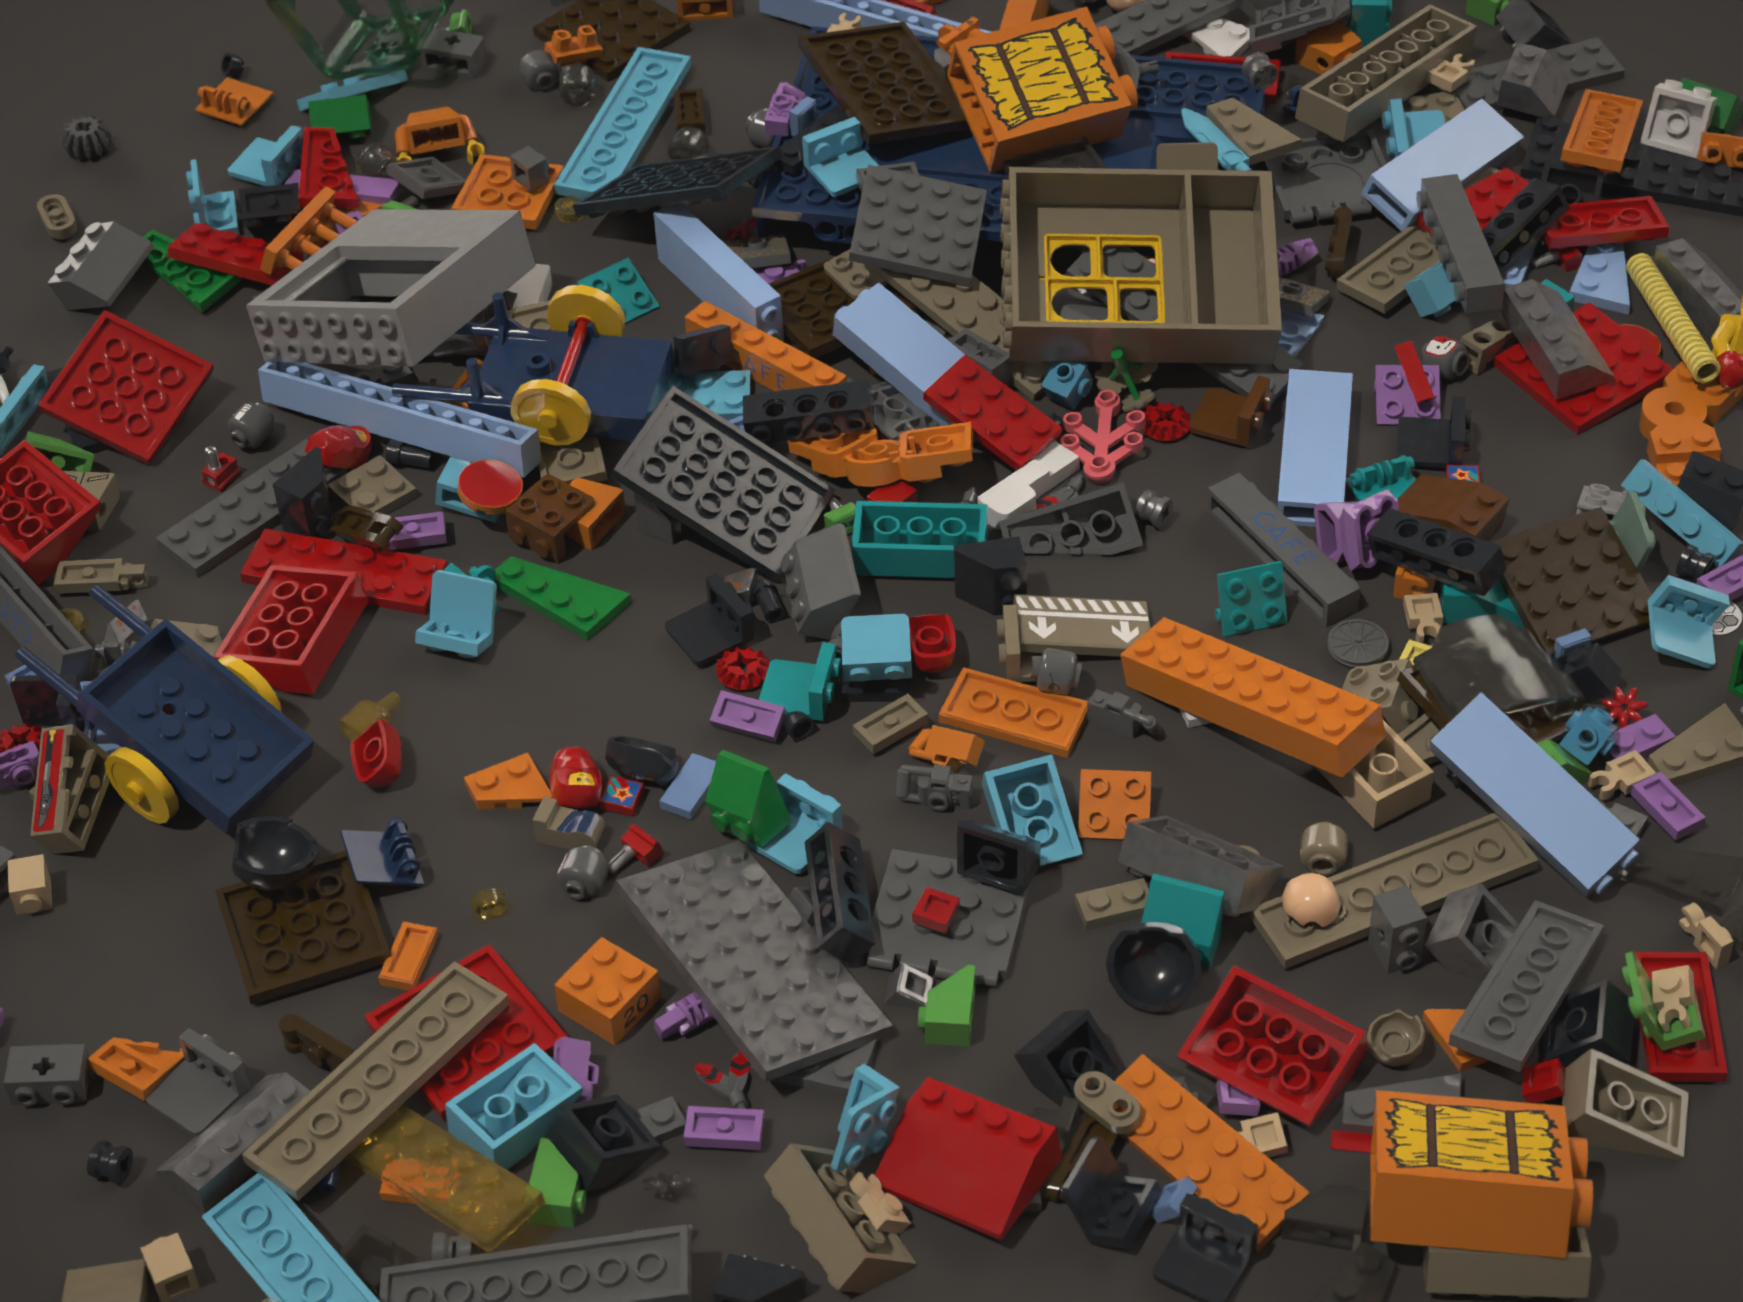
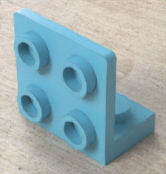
[802,117,879,197]
[227,125,303,186]
[186,159,240,235]

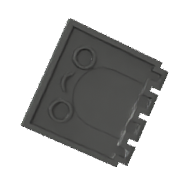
[1261,129,1387,224]
[863,849,1031,988]

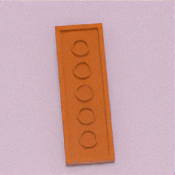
[1560,89,1643,173]
[1114,1054,1311,1253]

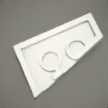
[1182,17,1251,57]

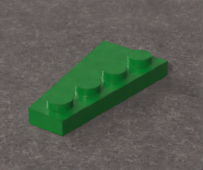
[143,229,243,313]
[494,556,632,641]

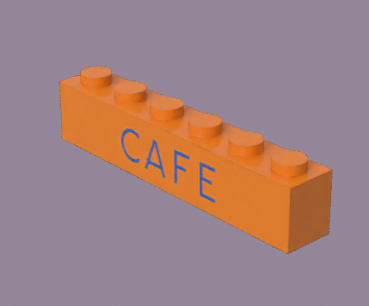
[685,301,847,392]

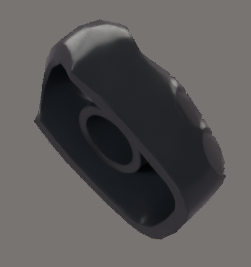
[605,735,680,787]

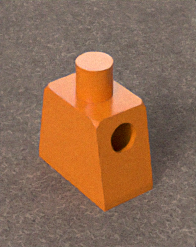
[1295,20,1362,75]
[564,478,626,551]

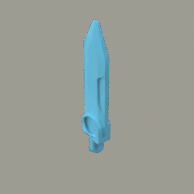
[1181,108,1252,171]

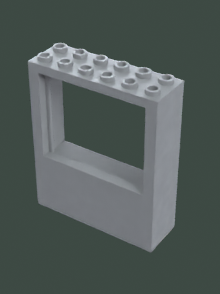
[246,209,536,367]

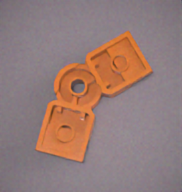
[1639,361,1743,486]
[788,422,973,487]

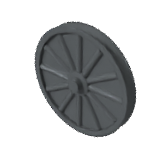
[1327,619,1389,667]

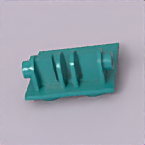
[577,258,660,324]
[1345,455,1416,501]
[1215,561,1287,637]

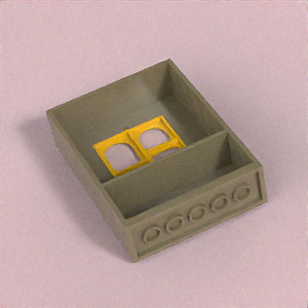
[1000,167,1282,364]

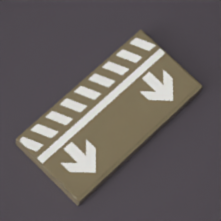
[1013,595,1150,657]

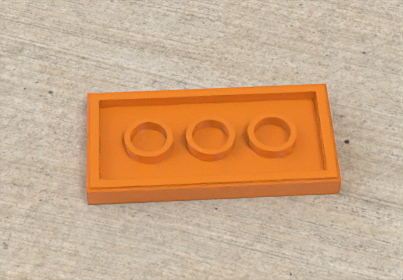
[938,667,1088,758]

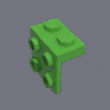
[1622,951,1705,1051]

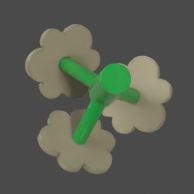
[1094,348,1158,412]

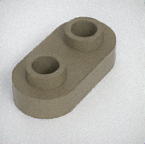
[37,194,77,240]
[1074,1071,1142,1134]

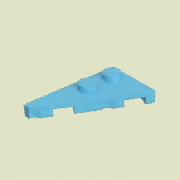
[297,69,408,111]

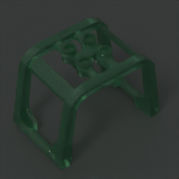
[266,0,454,80]

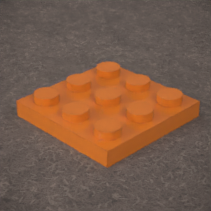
[451,154,564,230]

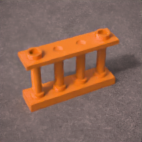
[260,186,358,275]

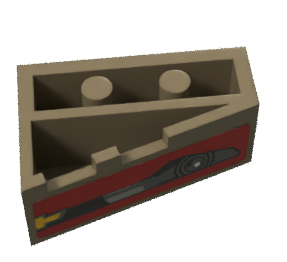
[30,724,110,854]

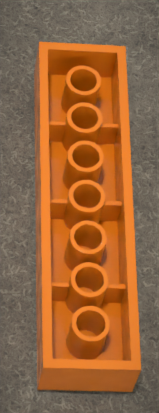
[1120,617,1385,778]

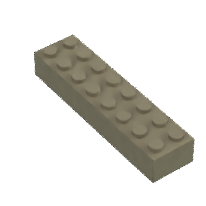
[1295,4,1477,142]

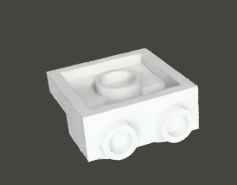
[1640,80,1717,158]

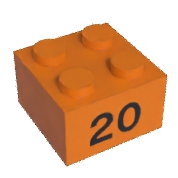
[554,937,662,1046]

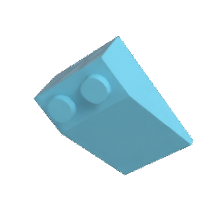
[981,754,1083,867]
[445,1043,583,1177]

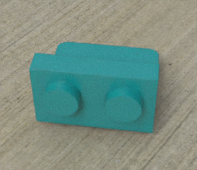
[759,642,842,721]

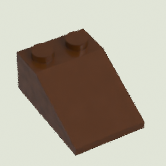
[1397,474,1510,541]

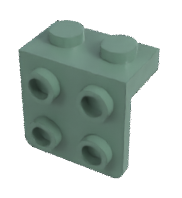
[1609,492,1656,573]

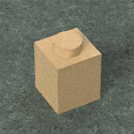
[8,854,52,915]
[140,1232,200,1302]

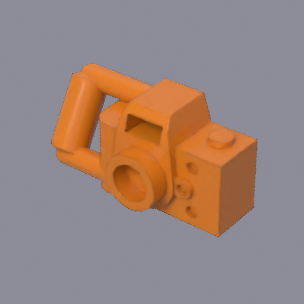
[908,725,985,771]

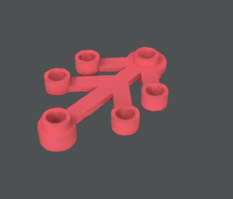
[1060,389,1146,484]

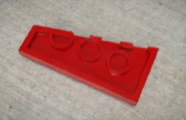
[298,127,358,209]

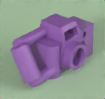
[764,82,806,137]
[0,741,39,790]
[553,1037,599,1101]

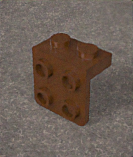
[1190,376,1274,447]
[505,475,594,564]

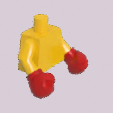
[1711,296,1743,390]

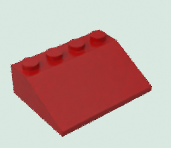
[0,440,102,586]
[213,565,369,694]
[1177,965,1368,1127]
[875,1077,1063,1241]

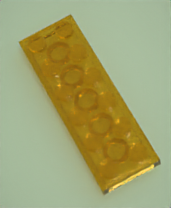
[345,1104,546,1253]

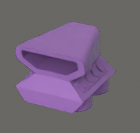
[1314,489,1399,572]

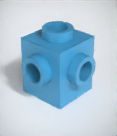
[1041,361,1093,410]
[1559,707,1618,766]

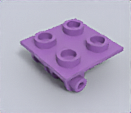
[1374,365,1441,425]

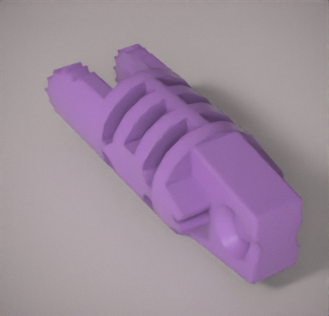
[1277,238,1319,277]
[654,992,714,1040]

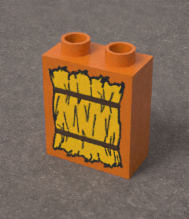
[947,7,1138,173]
[1370,1090,1593,1258]

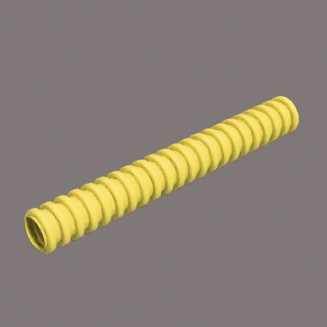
[1626,253,1721,383]

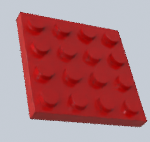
[1494,302,1674,435]
[38,310,214,466]
[364,944,568,1121]

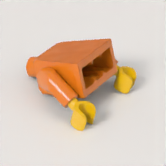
[395,107,485,165]

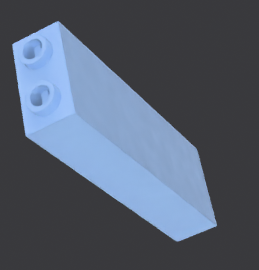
[1361,98,1524,231]
[654,203,784,342]
[833,282,977,443]
[1277,369,1353,527]
[1430,692,1640,898]

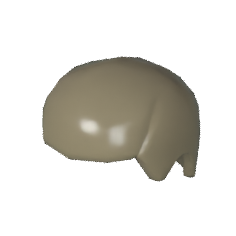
[1367,1009,1425,1067]

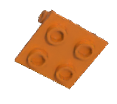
[195,78,274,126]
[1078,769,1151,840]

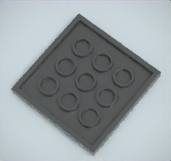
[848,165,987,286]

